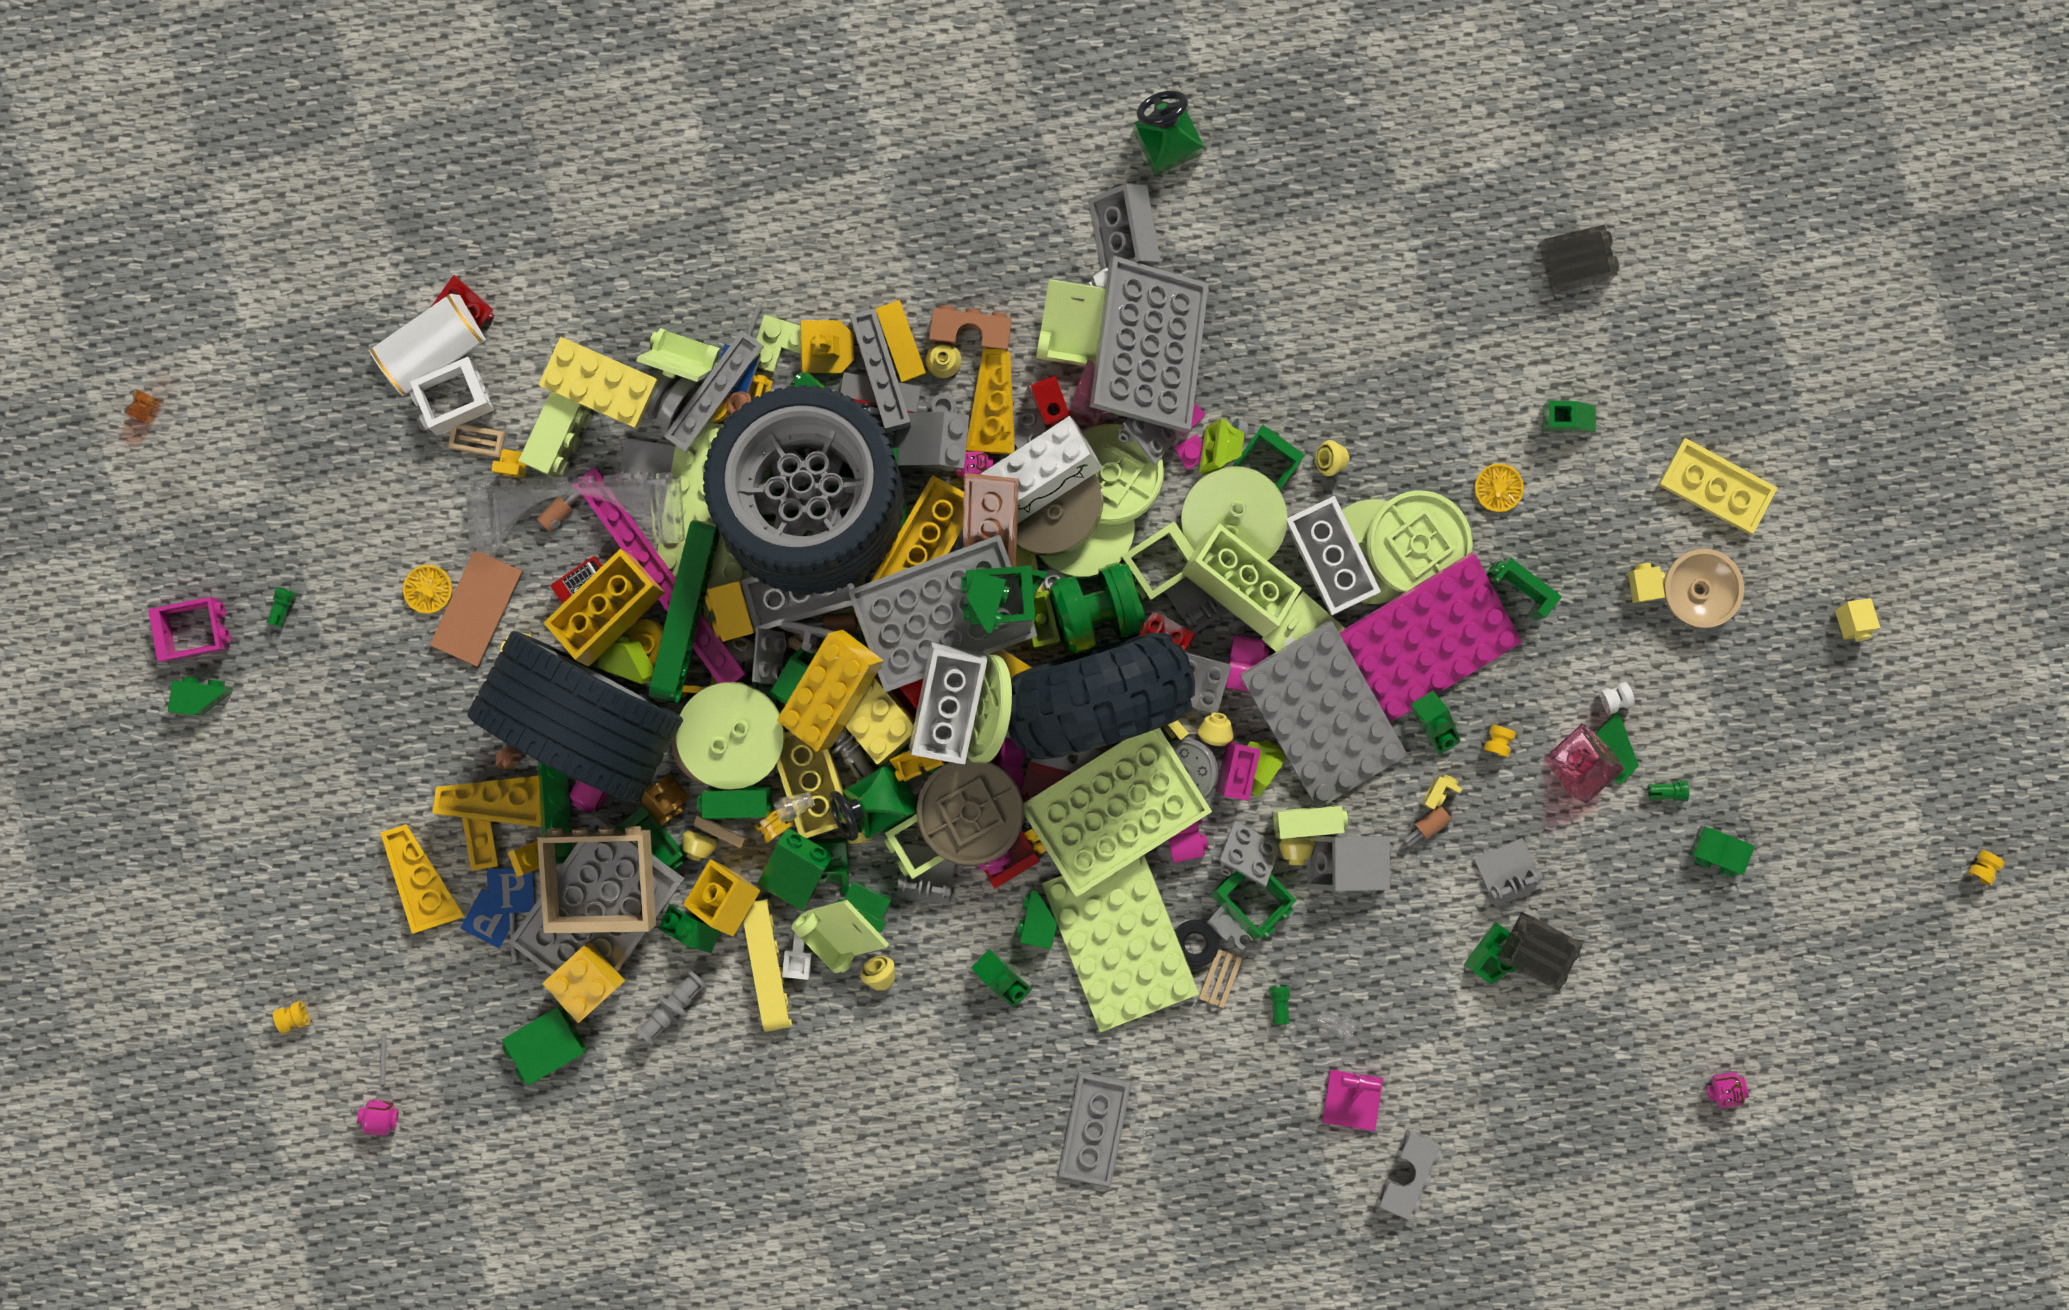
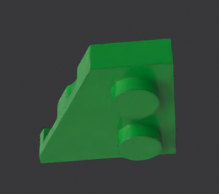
[1583,712,1639,785]

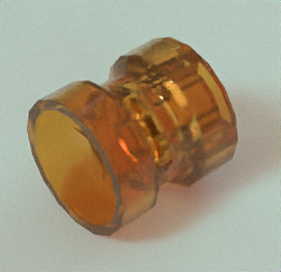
[124,389,161,424]

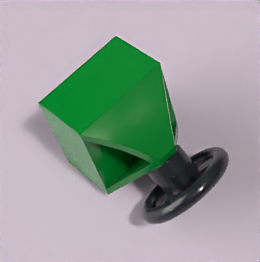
[1133,90,1204,176]
[828,765,917,841]

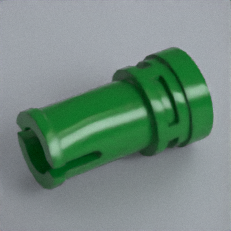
[266,587,297,628]
[1648,780,1689,802]
[1269,985,1290,1025]

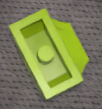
[1199,418,1245,475]
[1247,739,1286,798]

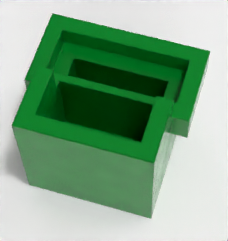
[836,881,893,933]

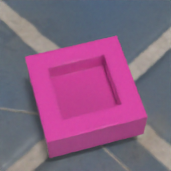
[1174,434,1203,470]

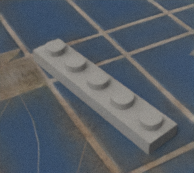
[850,308,911,433]
[664,330,764,453]

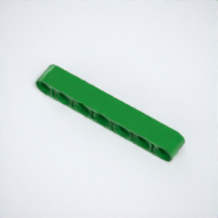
[649,520,720,703]

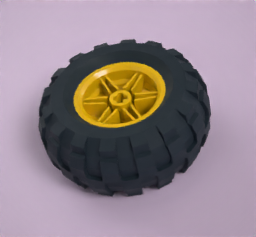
[1008,632,1196,760]

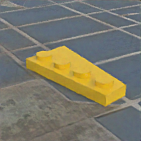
[966,349,1015,455]
[432,776,541,827]
[380,824,465,934]

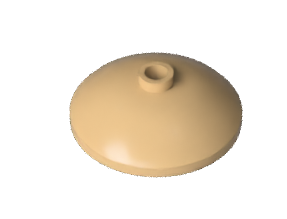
[1664,549,1744,628]

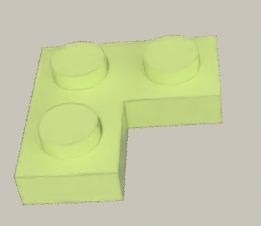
[756,315,801,373]

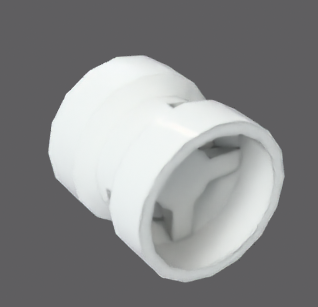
[1599,682,1635,715]

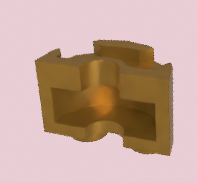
[640,774,691,827]

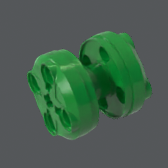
[1049,562,1146,654]

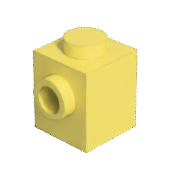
[1628,563,1665,603]
[1835,598,1880,642]

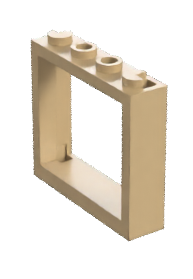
[537,826,656,933]

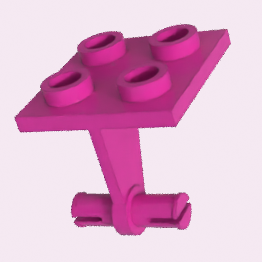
[1322,1069,1383,1131]

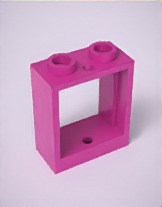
[148,597,231,662]

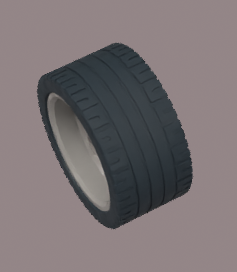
[703,385,905,595]
[467,631,683,803]

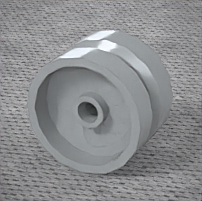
[643,369,700,431]

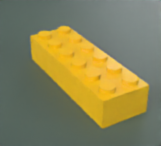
[854,475,964,619]

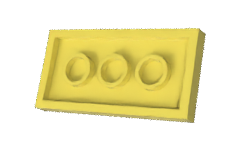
[538,336,659,429]
[1658,438,1778,535]

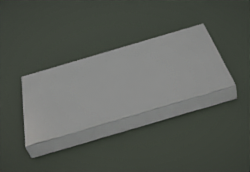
[1058,1071,1132,1188]

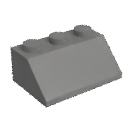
[1088,183,1161,270]

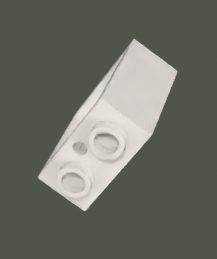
[410,357,494,436]

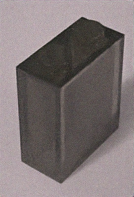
[1539,224,1619,294]
[1498,912,1583,992]

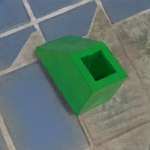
[1542,401,1596,432]
[967,571,1010,634]
[770,647,817,704]
[168,676,233,716]
[1411,691,1461,755]
[1016,889,1057,949]
[659,905,721,953]
[971,949,1032,1008]

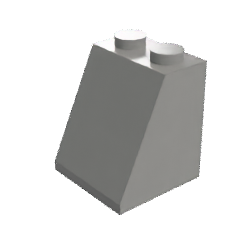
[894,411,969,473]
[1307,836,1392,891]

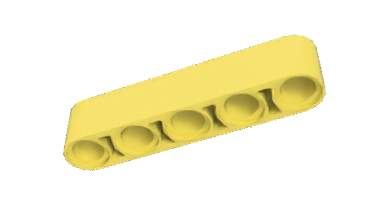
[743,899,792,1032]

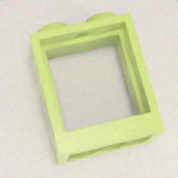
[1121,521,1194,602]
[1272,805,1348,839]
[884,814,945,879]

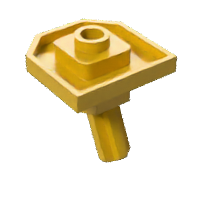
[800,320,854,374]

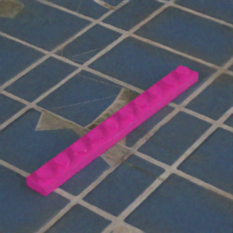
[574,467,747,683]

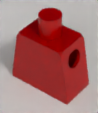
[1028,376,1070,428]

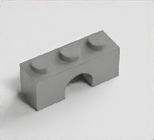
[1376,1129,1441,1220]

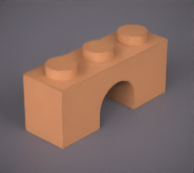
[929,305,1012,351]

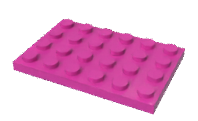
[1339,552,1522,723]

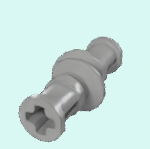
[830,726,877,783]
[635,970,708,1045]

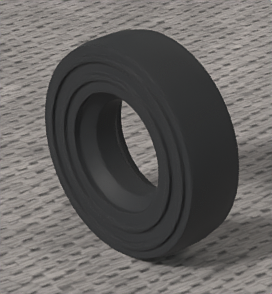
[1175,919,1219,968]

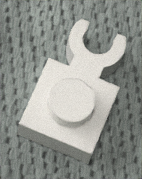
[1206,906,1252,950]

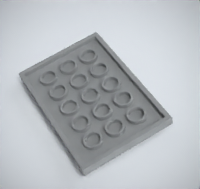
[1090,256,1209,433]
[848,535,1037,693]
[1239,620,1408,808]
[508,815,685,975]

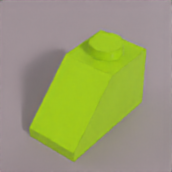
[1032,590,1061,652]
[597,633,654,684]

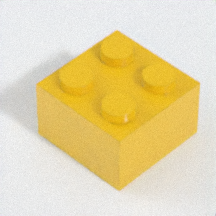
[705,581,755,642]
[683,859,761,937]
[542,941,625,1023]

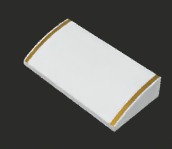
[369,294,486,396]

